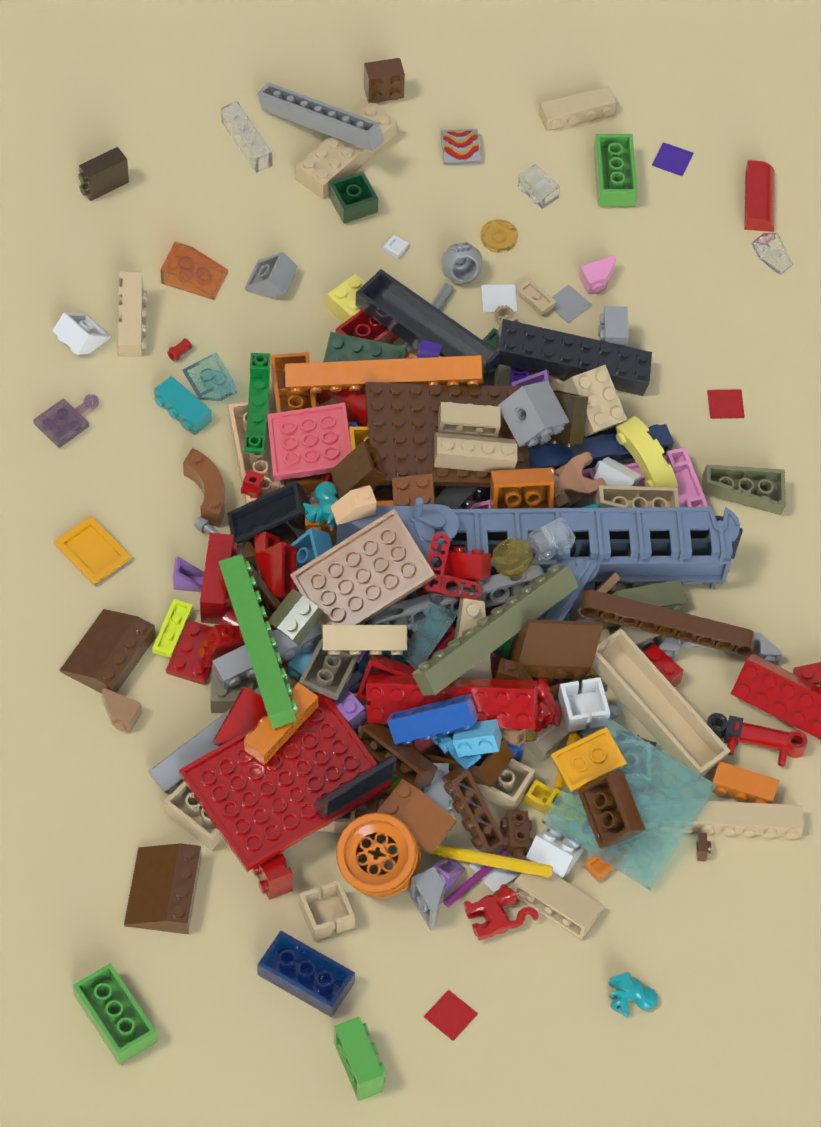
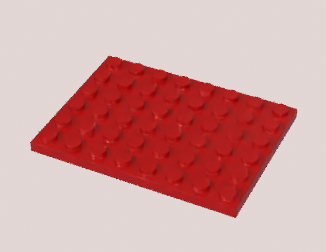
[179,692,392,872]

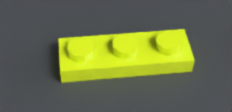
[152,599,193,658]

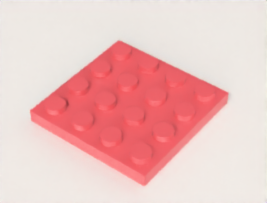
[267,403,351,481]

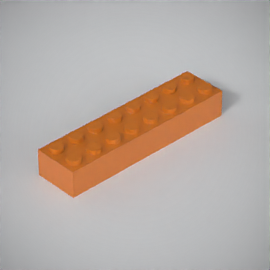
[270,352,325,495]

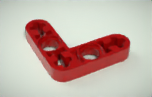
[423,533,482,600]

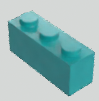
[154,376,212,435]

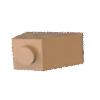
[102,688,142,733]

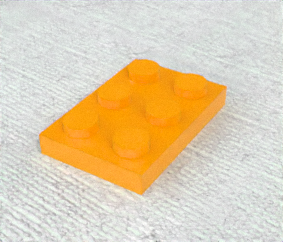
[550,727,627,793]

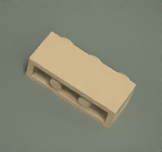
[438,402,501,438]

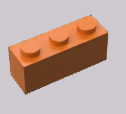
[710,761,780,804]

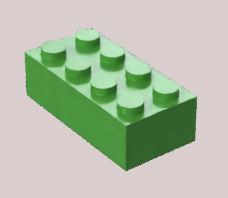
[594,134,637,206]
[73,963,157,1065]

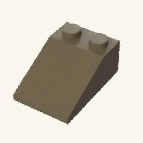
[299,639,359,700]

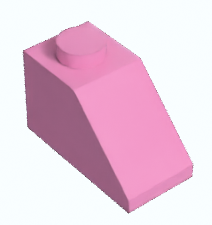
[579,255,616,294]

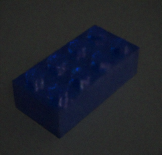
[257,931,355,1018]

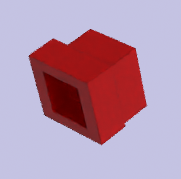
[241,469,265,499]

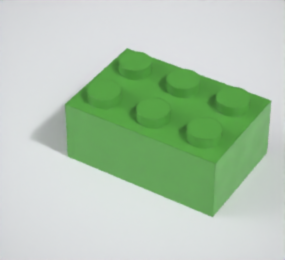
[334,1017,386,1101]

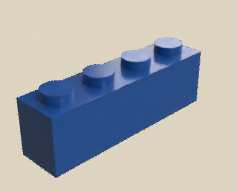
[387,694,478,745]

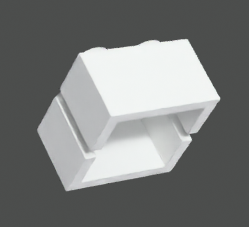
[558,677,610,732]

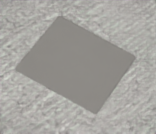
[552,285,592,323]

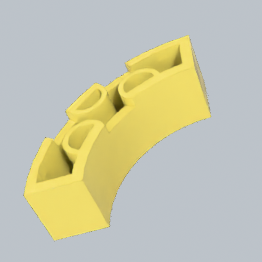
[616,416,678,488]

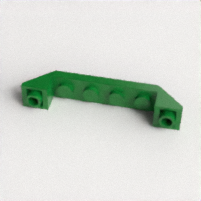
[244,353,271,454]

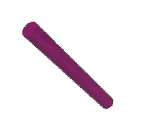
[443,849,509,908]

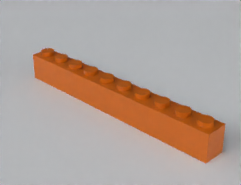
[285,355,483,394]

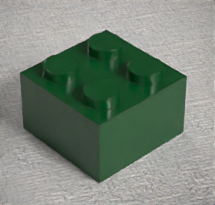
[329,171,378,224]

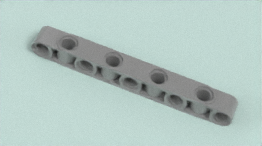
[368,565,545,630]

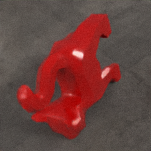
[464,884,539,941]

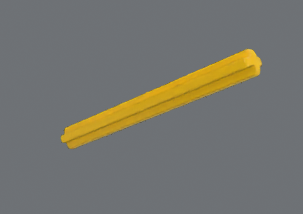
[431,844,553,878]

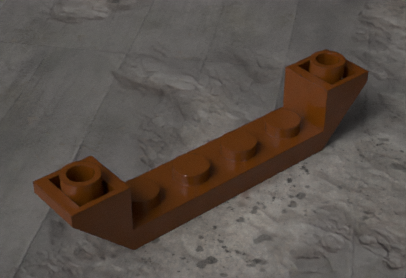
[241,542,281,618]

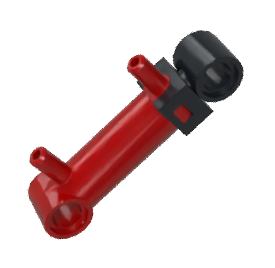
[706,713,807,767]

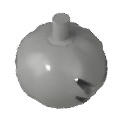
[441,242,483,284]

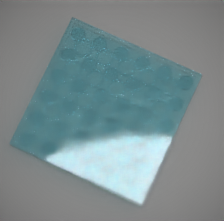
[542,719,716,890]

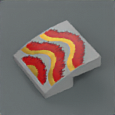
[441,129,481,165]

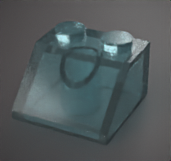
[182,352,237,401]

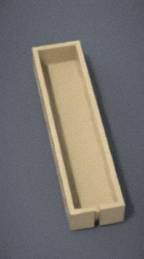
[592,629,730,783]

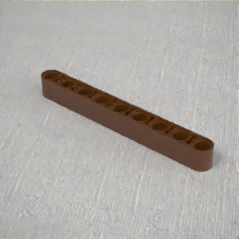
[580,590,754,656]

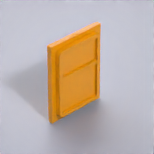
[53,516,132,585]

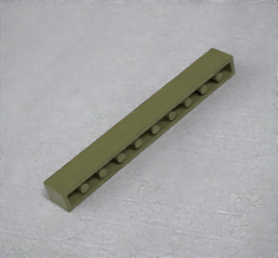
[412,564,579,695]

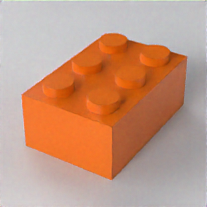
[490,468,554,509]

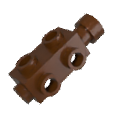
[500,809,533,861]

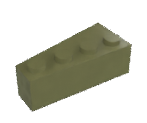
[702,465,786,515]
[600,580,688,629]

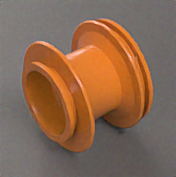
[336,813,421,898]

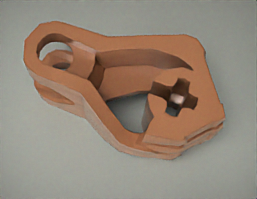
[550,452,607,508]

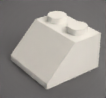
[53,312,111,355]

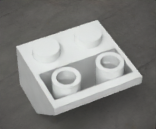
[526,827,585,878]

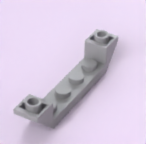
[659,633,781,665]

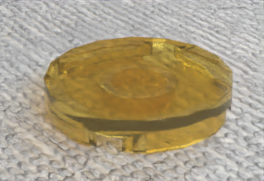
[480,219,518,253]
[492,538,533,577]

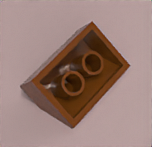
[577,772,646,848]

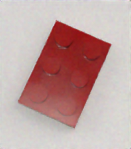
[166,619,213,686]

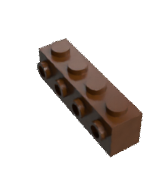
[358,723,438,788]
[442,767,505,853]

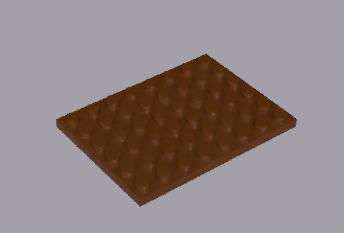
[365,382,530,487]

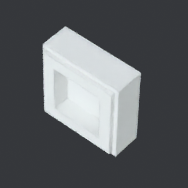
[383,235,409,259]

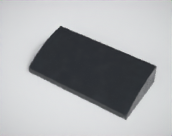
[227,481,305,544]
[314,756,397,819]

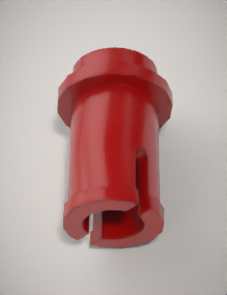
[167,338,192,361]

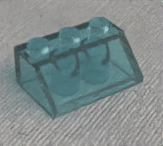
[401,601,457,670]

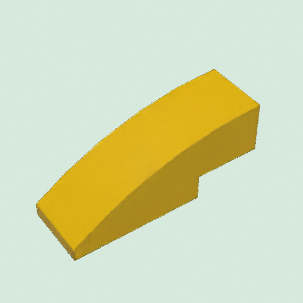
[522,779,587,828]

